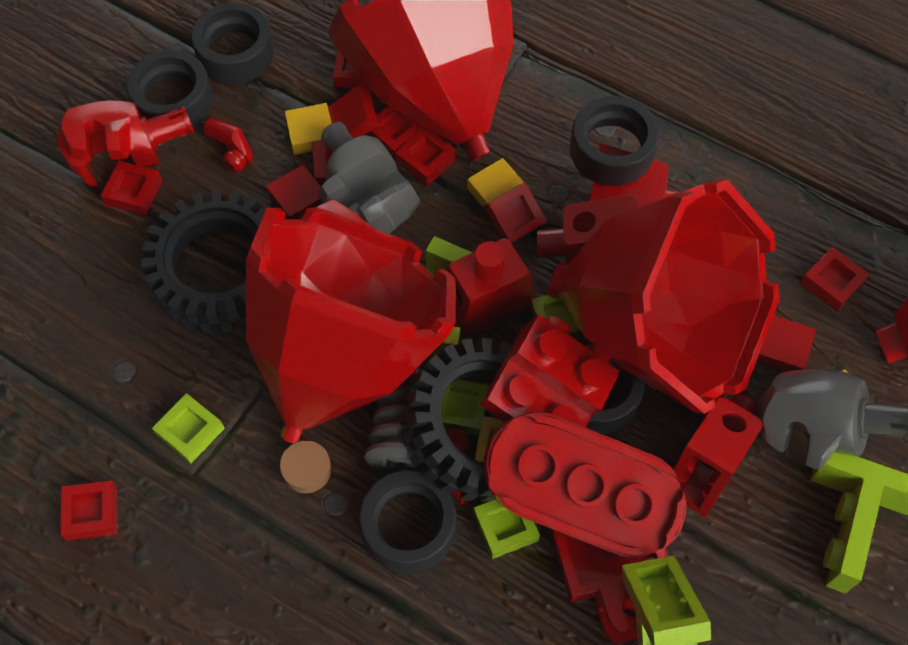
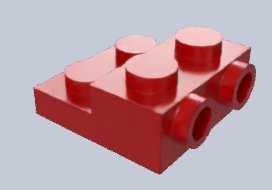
[479,314,620,428]

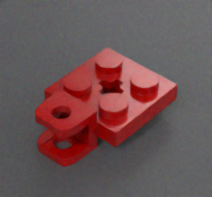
[549,528,668,645]

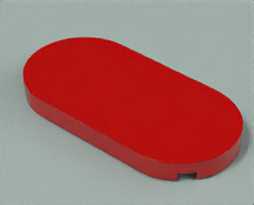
[483,413,687,558]

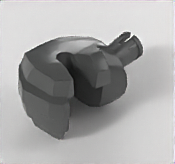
[318,122,421,234]
[756,369,908,470]

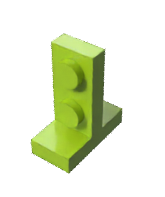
[810,453,908,594]
[622,556,711,645]

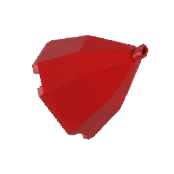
[328,0,514,162]
[548,179,780,414]
[246,208,456,443]

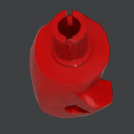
[56,100,195,187]

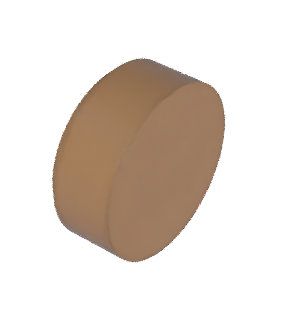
[280,441,331,493]

